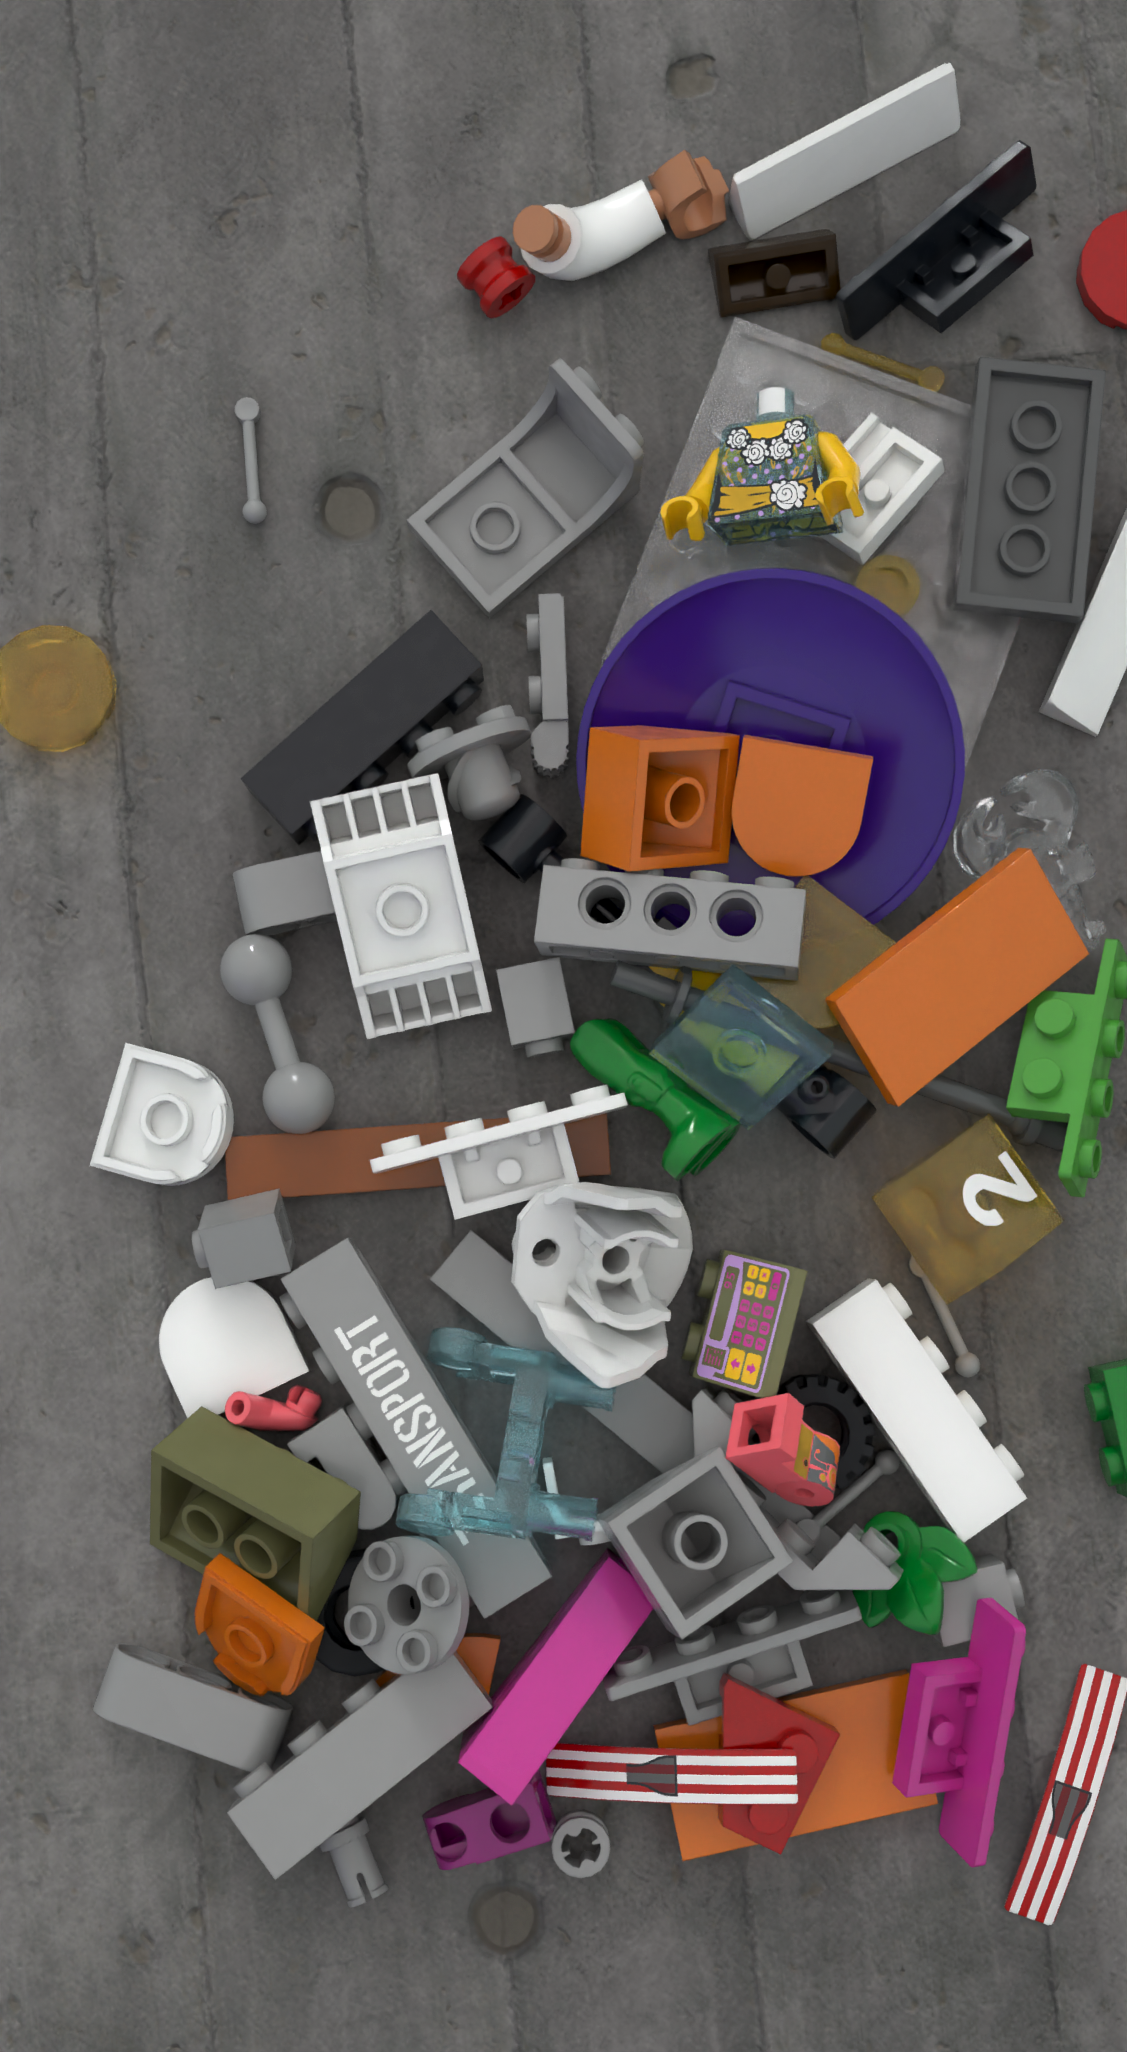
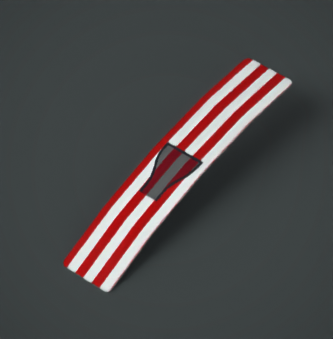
[1004,1664,1127,1925]
[546,1743,798,1805]

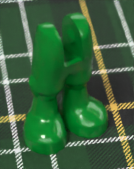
[570,1018,741,1181]

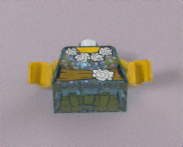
[660,387,864,546]

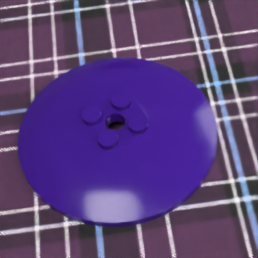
[576,567,965,952]

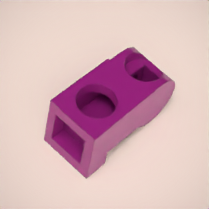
[422,1769,557,1870]

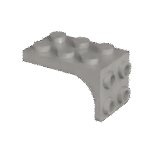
[407,358,644,619]

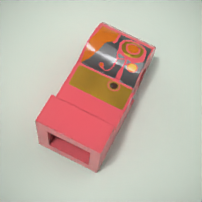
[725,1393,840,1507]

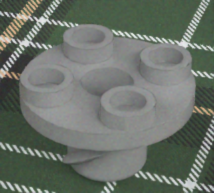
[407,705,532,821]
[344,1535,469,1675]

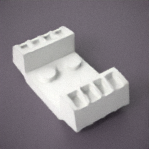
[310,773,492,1039]

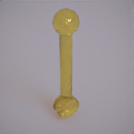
[821,333,945,394]

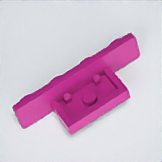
[892,1598,1026,1868]

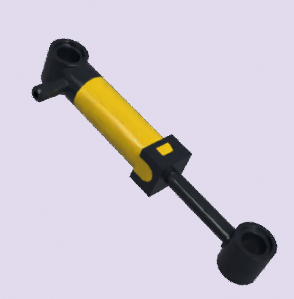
[478,794,876,1159]

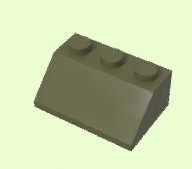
[150,1406,361,1621]

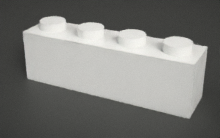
[805,1279,1027,1542]

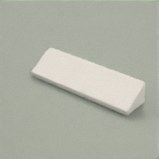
[728,63,961,240]
[1039,508,1127,737]

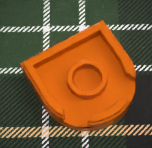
[731,735,873,877]
[195,1553,325,1696]

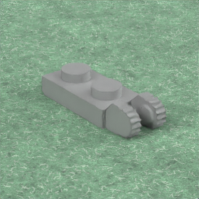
[526,593,569,780]

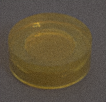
[854,555,920,618]

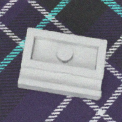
[815,412,945,566]

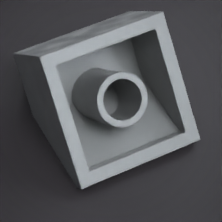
[596,1446,793,1639]

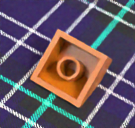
[580,725,740,872]

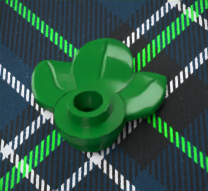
[853,1511,978,1635]

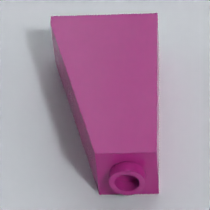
[458,1548,653,1806]

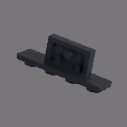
[836,140,1037,340]

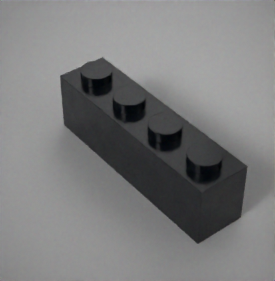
[241,610,484,845]

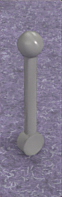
[235,397,267,524]
[908,1252,980,1378]
[795,1449,900,1543]

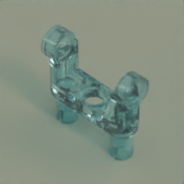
[395,1327,617,1542]

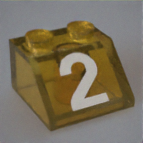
[872,1114,1064,1305]

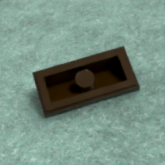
[708,229,841,317]

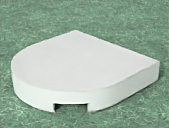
[90,1043,234,1186]
[159,1277,311,1418]

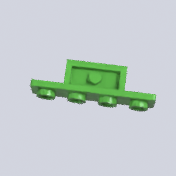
[1006,938,1127,1198]

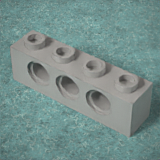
[534,858,806,981]

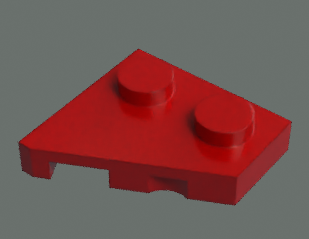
[718,1673,840,1855]

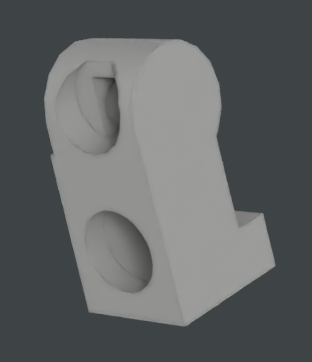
[287,1403,399,1530]

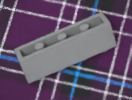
[227,1651,493,1880]

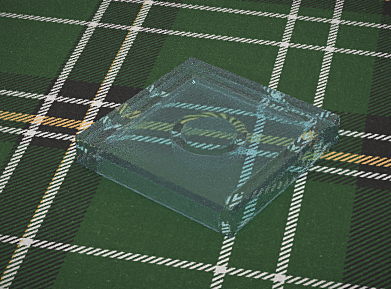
[649,964,835,1130]

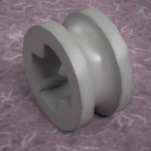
[551,1809,611,1878]

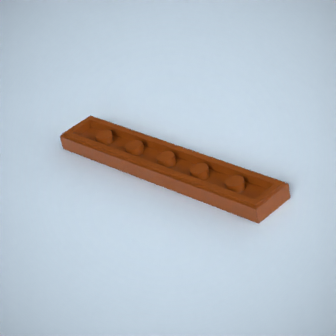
[225,1113,611,1200]

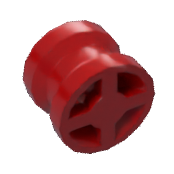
[457,236,535,319]

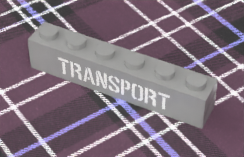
[279,1238,552,1619]

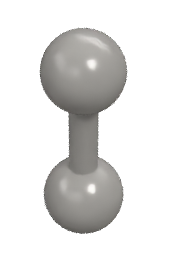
[220,934,335,1134]

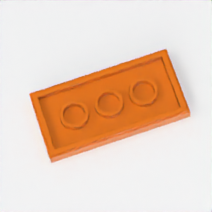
[824,848,1089,1107]
[654,1669,938,1861]

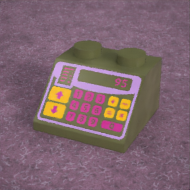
[681,1249,808,1398]

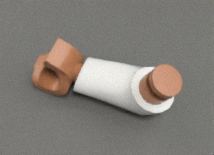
[513,150,729,281]

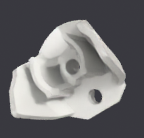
[511,1182,693,1389]

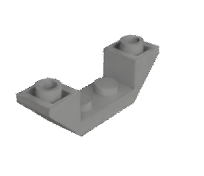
[692,1386,904,1590]

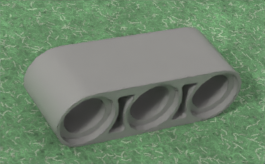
[232,851,337,936]
[93,1643,294,1772]

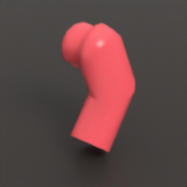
[225,1385,322,1431]

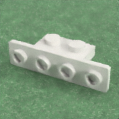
[370,1085,628,1220]

